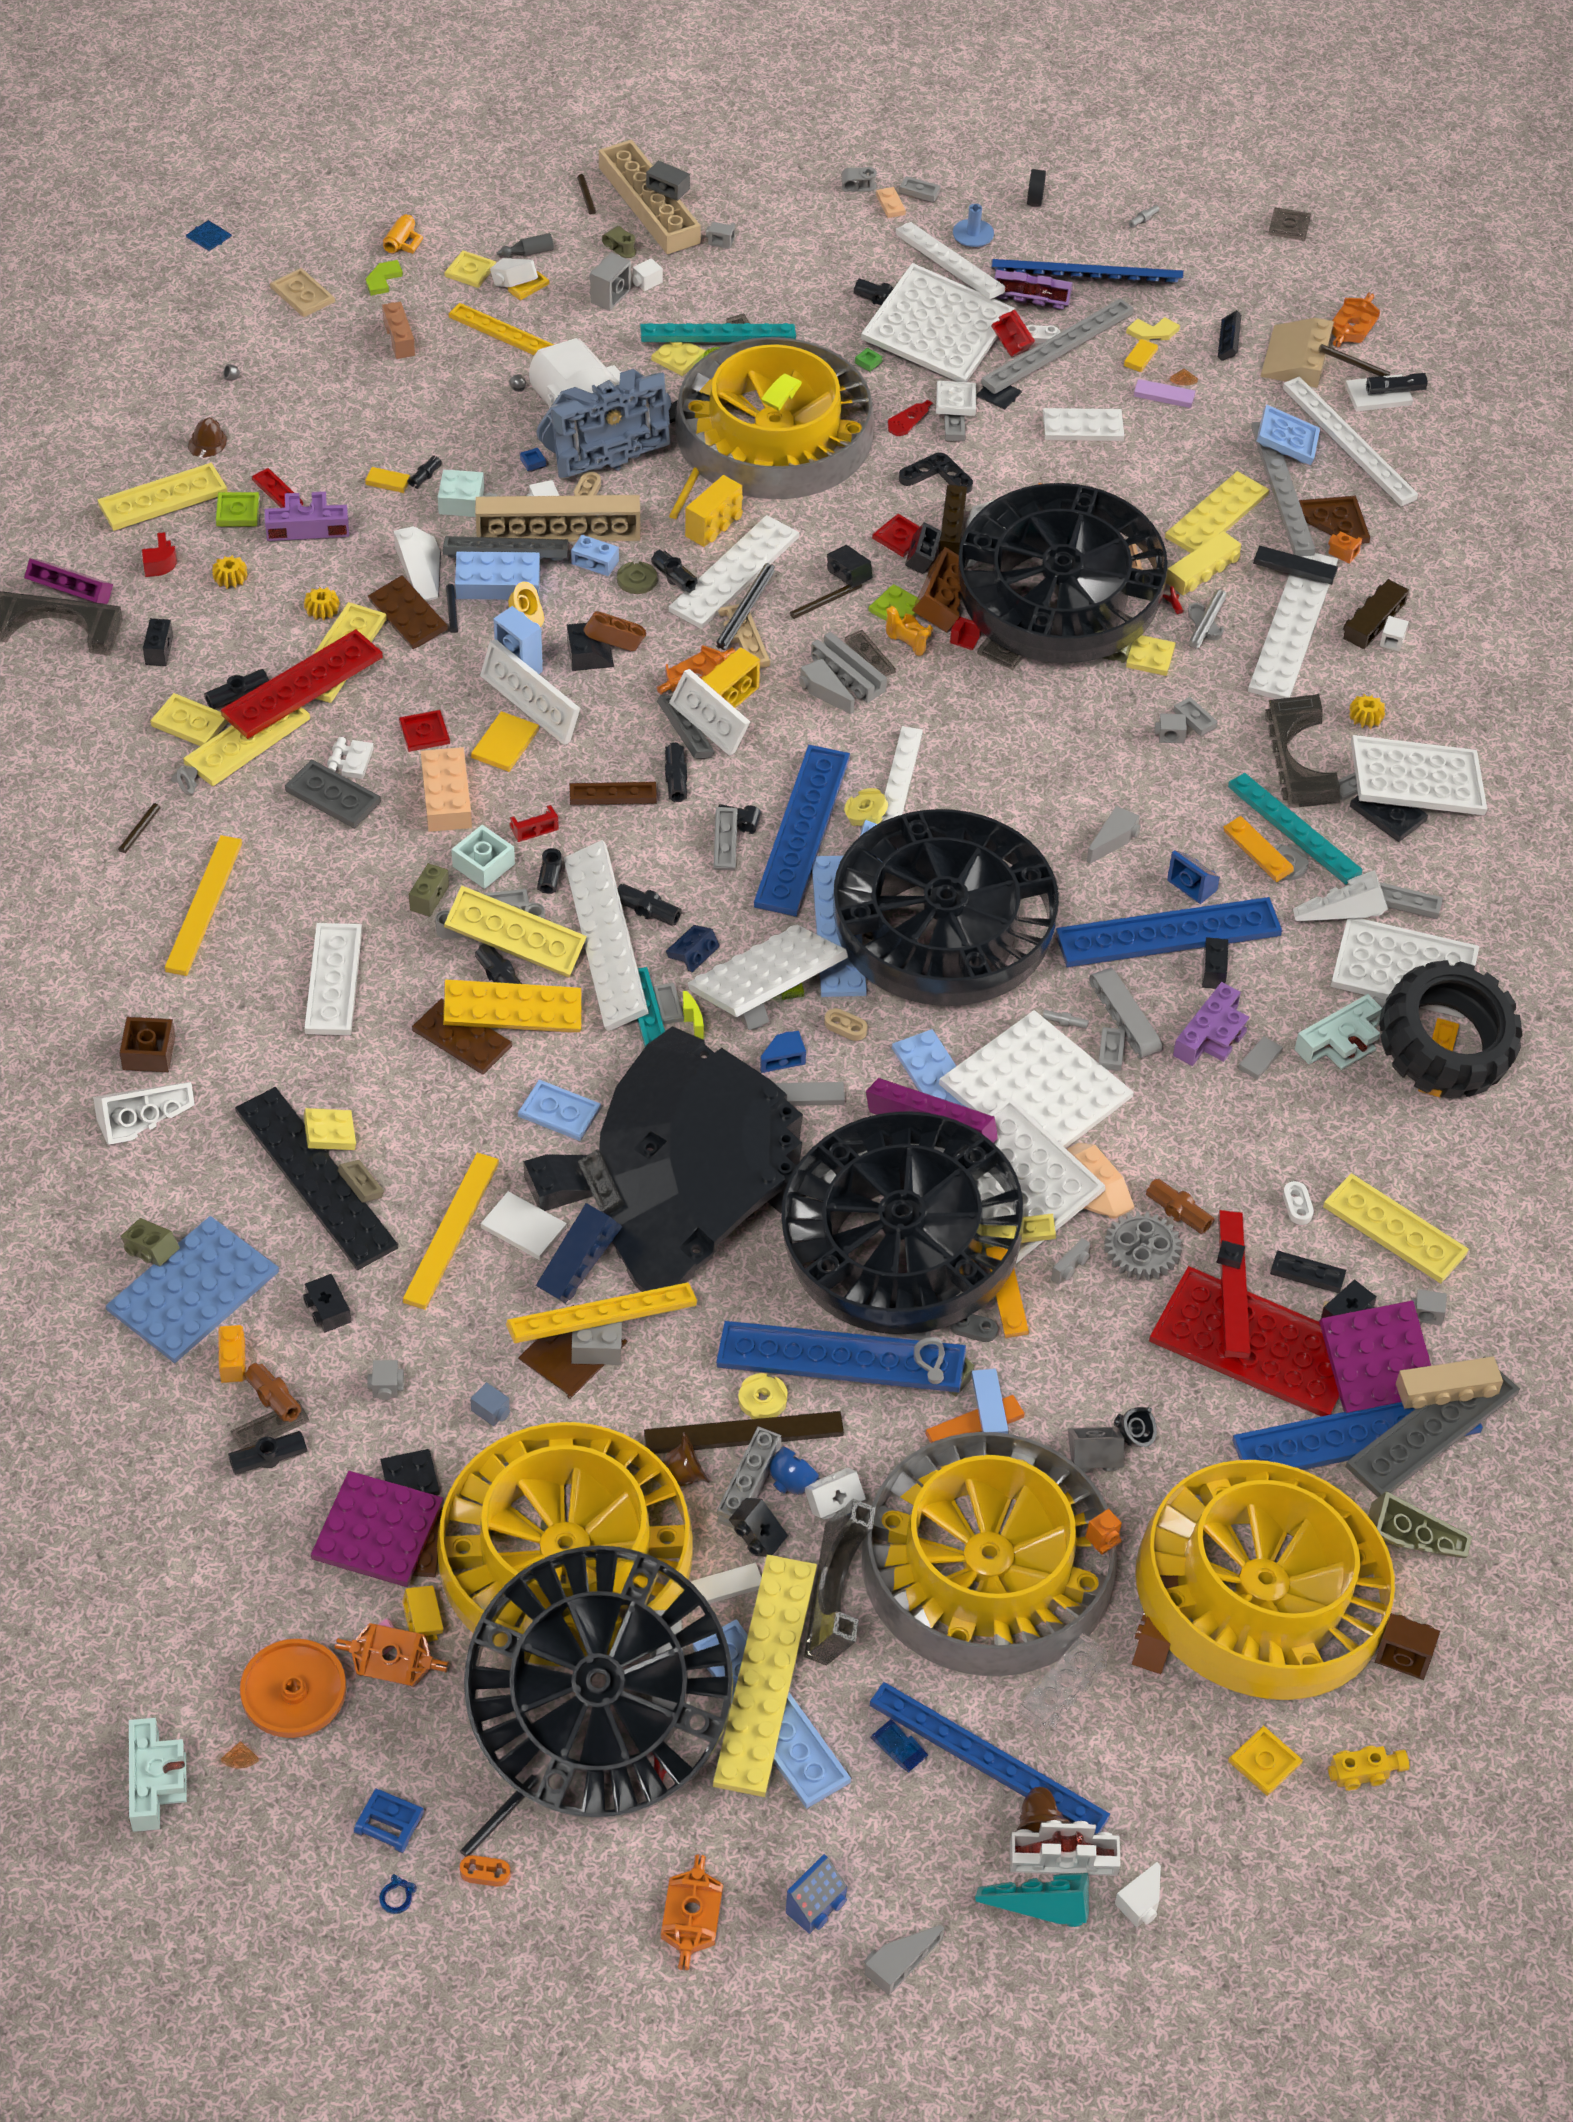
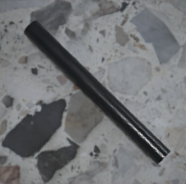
[460,1774,539,1857]

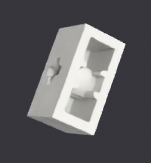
[805,1468,866,1519]

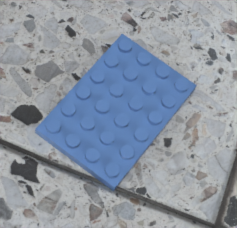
[106,1216,279,1363]

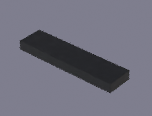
[1253,545,1338,585]

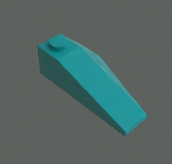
[975,1873,1089,1927]

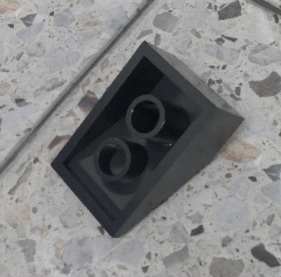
[523,1154,599,1211]

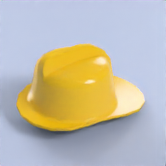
[508,581,544,627]

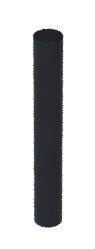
[446,584,458,633]

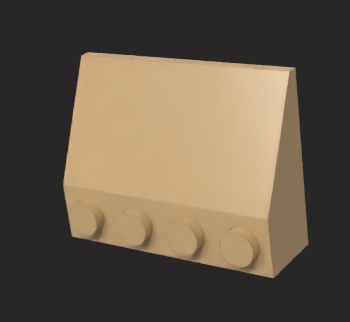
[1260,318,1334,388]

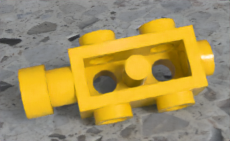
[1328,1746,1410,1791]

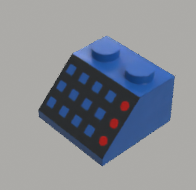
[1167,850,1220,904]
[786,1854,847,1934]

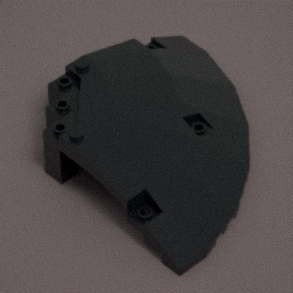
[597,1026,803,1292]

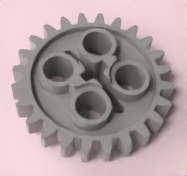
[1104,1211,1182,1281]

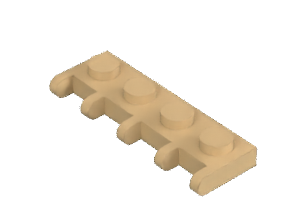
[718,604,770,668]

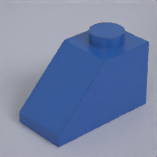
[760,1030,806,1073]

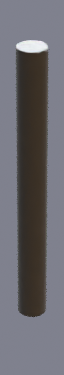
[1319,344,1390,376]
[790,584,862,619]

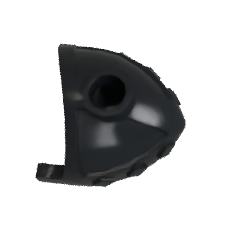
[1114,1407,1157,1447]

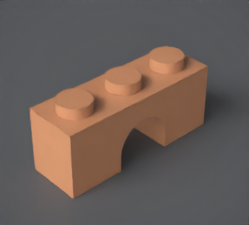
[382,301,415,359]

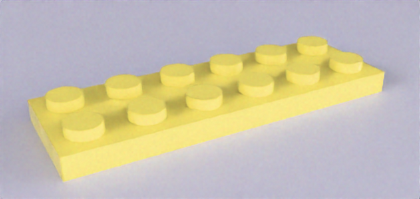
[97,462,227,531]
[1165,471,1270,553]
[314,602,387,703]
[183,707,310,787]
[444,885,587,978]
[1323,1173,1469,1284]

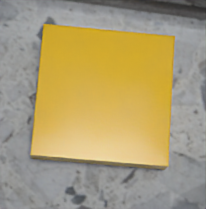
[1228,1725,1303,1796]

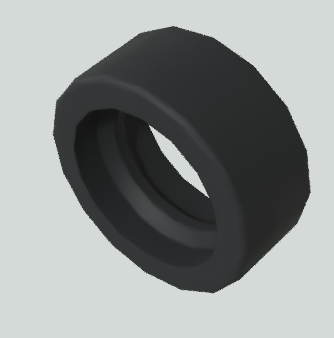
[1027,169,1046,206]

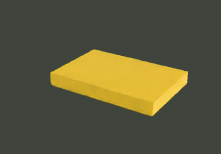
[471,711,539,772]

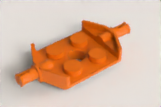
[1329,292,1380,347]
[657,645,736,695]
[335,1623,449,1687]
[661,1854,723,1970]

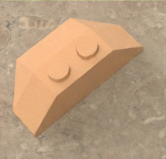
[1067,1143,1134,1219]

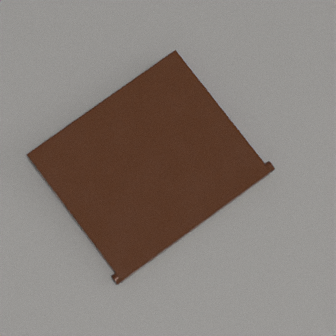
[518,1305,628,1399]

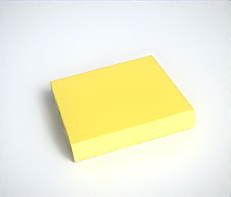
[444,250,496,288]

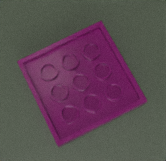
[1319,1300,1431,1413]
[311,1470,444,1587]

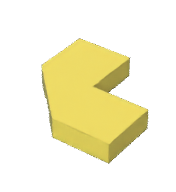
[1126,317,1180,341]

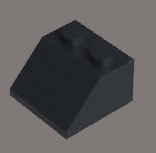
[567,623,614,671]

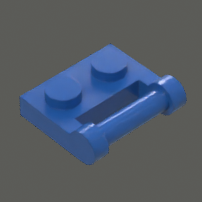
[354,1788,424,1853]

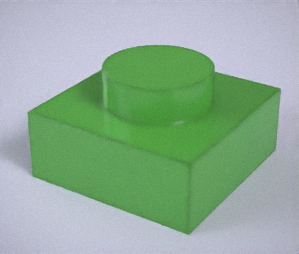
[855,348,882,372]

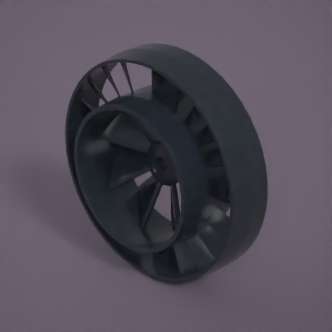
[958,483,1168,663]
[833,809,1059,1006]
[781,1111,1024,1334]
[464,1546,733,1818]

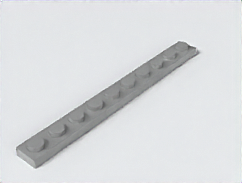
[981,298,1134,394]
[1251,421,1315,556]

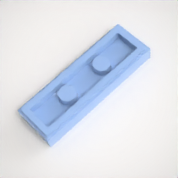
[971,1368,1008,1434]

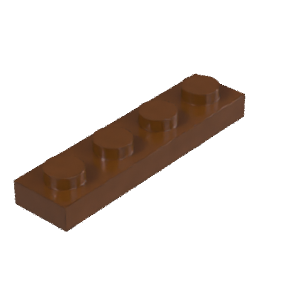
[569,782,657,805]

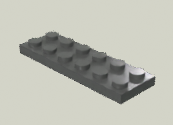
[443,536,568,561]

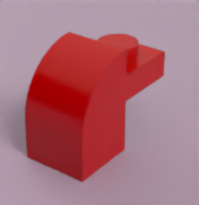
[142,532,177,577]

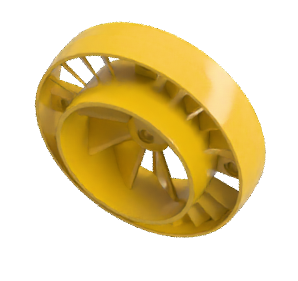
[437,1422,693,1666]
[1135,1460,1395,1700]

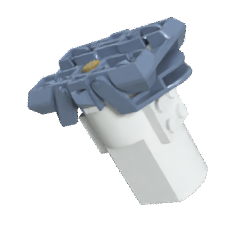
[529,338,671,478]

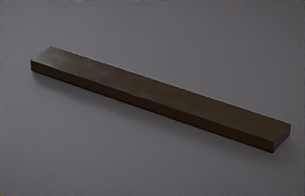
[644,1411,844,1454]

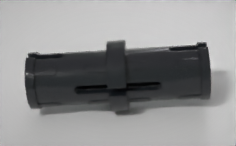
[408,455,442,489]

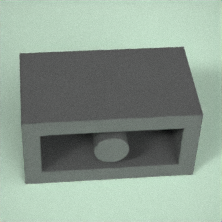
[646,160,690,201]

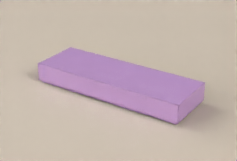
[1134,379,1195,408]

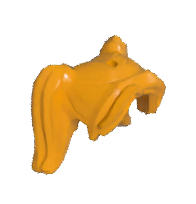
[886,606,933,656]

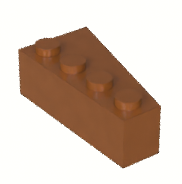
[912,547,960,633]
[1131,1575,1179,1675]

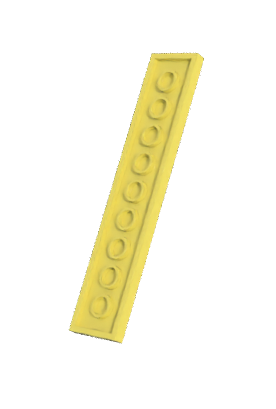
[713,1555,817,1797]

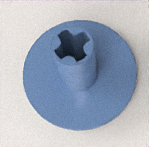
[953,204,994,247]

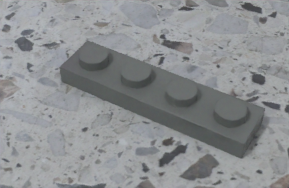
[657,695,715,758]

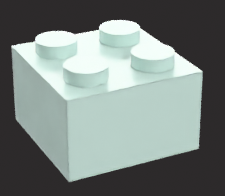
[438,469,484,517]
[451,825,515,889]

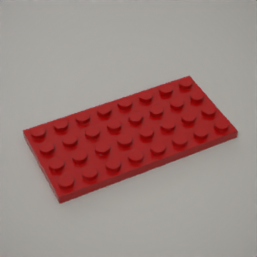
[1149,1266,1340,1417]

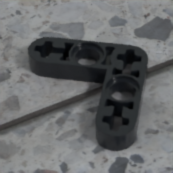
[899,452,973,494]

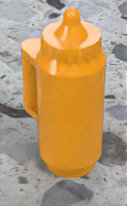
[383,214,423,254]

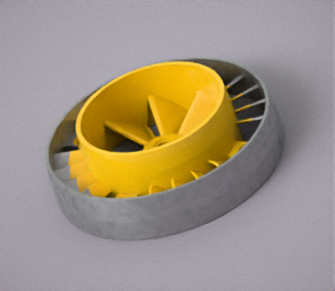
[675,337,874,499]
[861,1432,1117,1676]

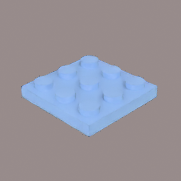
[1256,404,1320,465]

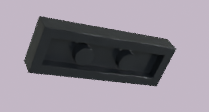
[1217,310,1242,361]
[1270,1250,1347,1293]

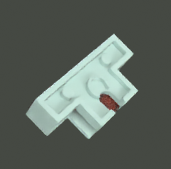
[1294,994,1382,1070]
[128,1718,187,1832]

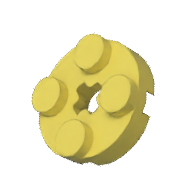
[844,788,888,826]
[738,1373,788,1419]

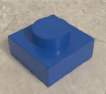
[520,448,546,471]

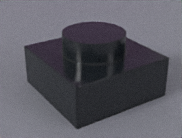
[1216,1240,1245,1269]

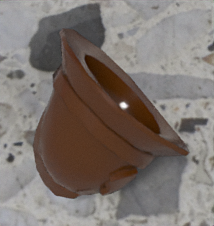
[188,417,227,458]
[662,1432,709,1486]
[1017,1787,1071,1833]

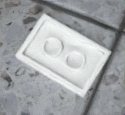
[1345,374,1413,412]
[936,381,976,416]
[481,1191,567,1260]

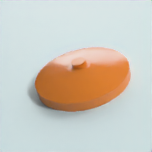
[240,1639,346,1738]

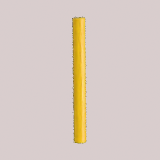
[669,467,699,519]

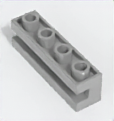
[811,631,887,703]
[717,1427,781,1529]

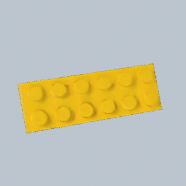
[443,979,581,1032]

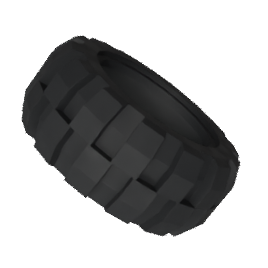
[1379,960,1523,1098]

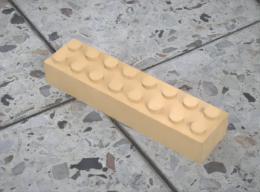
[599,139,701,254]
[475,495,640,542]

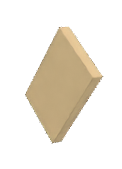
[270,268,335,318]

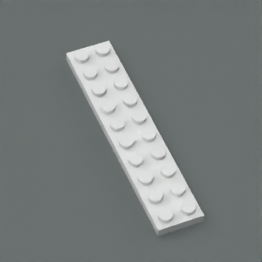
[1248,553,1338,702]
[564,840,649,1031]

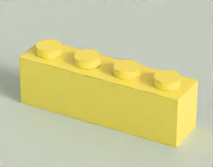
[1166,531,1241,595]

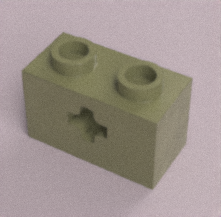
[409,863,449,917]

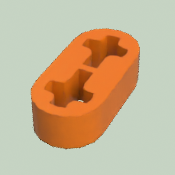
[460,1855,511,1887]

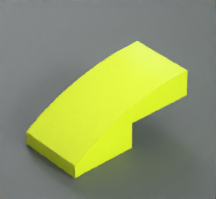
[761,373,802,411]
[683,991,704,1039]

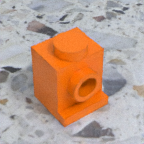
[1328,532,1362,564]
[1085,1508,1122,1555]

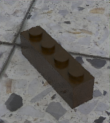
[938,485,967,556]
[1343,579,1409,650]

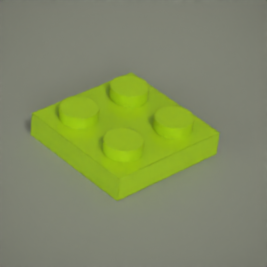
[216,492,260,527]
[868,584,918,621]

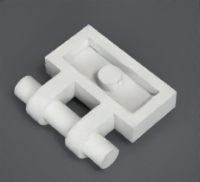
[327,737,374,779]

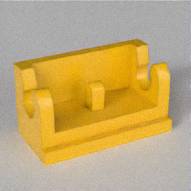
[402,1585,444,1642]

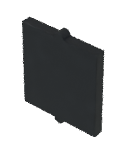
[976,385,1022,410]

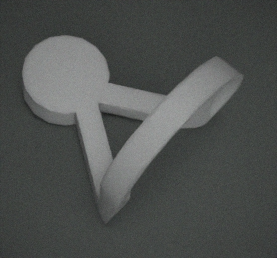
[914,1337,945,1384]

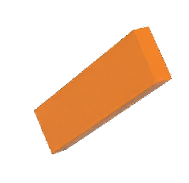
[925,1395,1025,1443]

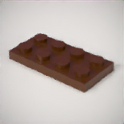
[368,575,448,649]
[412,998,512,1075]

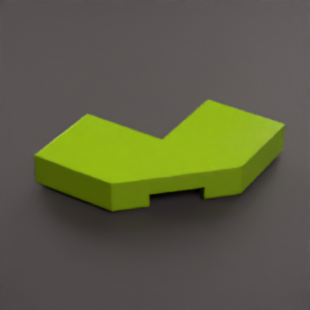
[365,260,403,296]

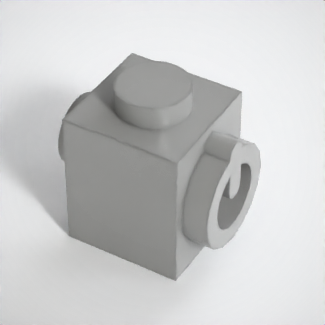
[367,1360,404,1400]

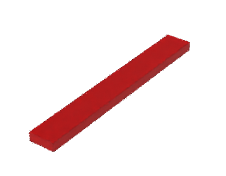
[1218,1210,1250,1359]

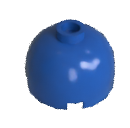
[770,1446,820,1495]

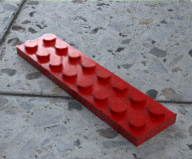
[221,629,383,739]

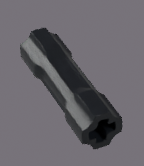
[1366,373,1428,395]

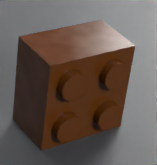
[119,1017,176,1072]
[1374,1613,1441,1680]

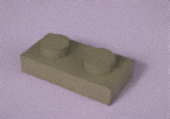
[338,1159,384,1203]

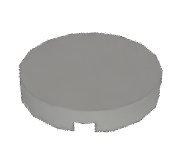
[1274,844,1309,881]

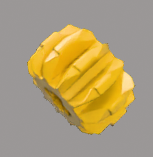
[212,555,247,589]
[304,586,340,621]
[1349,694,1385,729]

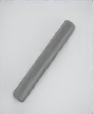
[1189,589,1226,649]

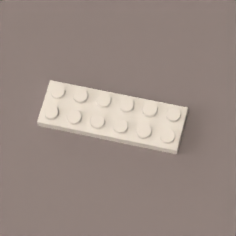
[480,639,580,745]
[305,923,362,1035]

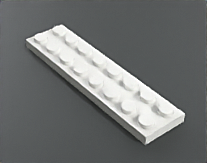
[669,515,799,629]

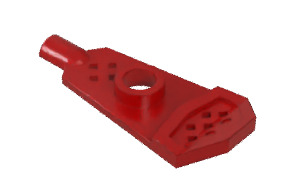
[888,399,933,436]

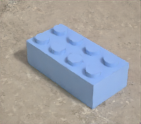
[455,552,540,600]

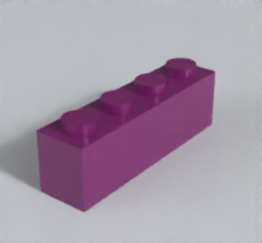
[24,558,113,604]

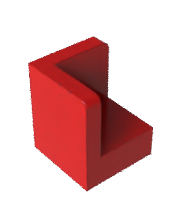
[950,616,981,650]

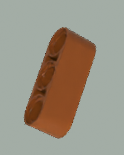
[584,611,647,651]

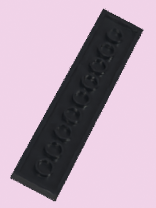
[235,1086,398,1271]

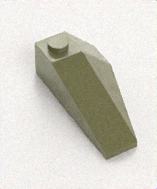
[1368,1491,1473,1558]

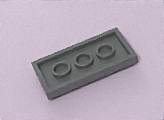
[285,759,381,829]

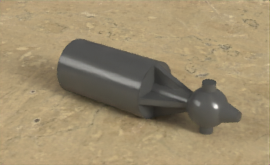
[496,233,554,257]

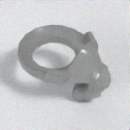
[171,765,197,795]

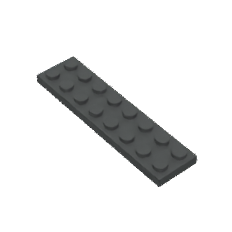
[1345,1356,1520,1497]

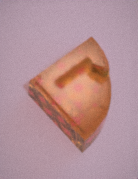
[1170,368,1198,386]
[221,1741,259,1769]

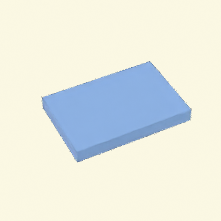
[518,1080,601,1141]

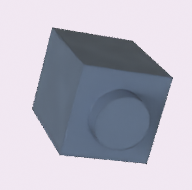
[470,1382,510,1427]

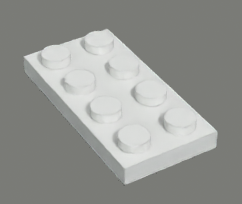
[1043,408,1124,441]
[669,669,750,756]

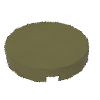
[616,561,658,594]

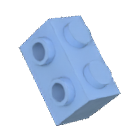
[571,535,619,576]

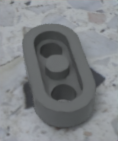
[950,1314,998,1342]

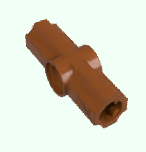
[1146,1178,1214,1234]
[244,1363,301,1422]

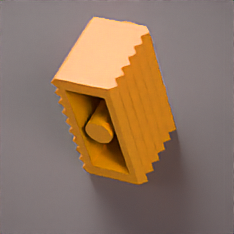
[218,1325,246,1383]

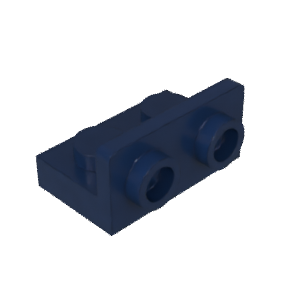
[666,925,720,972]

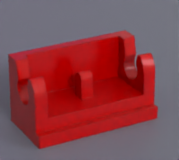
[991,309,1035,357]
[509,805,559,842]

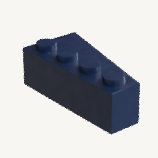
[535,1203,623,1304]

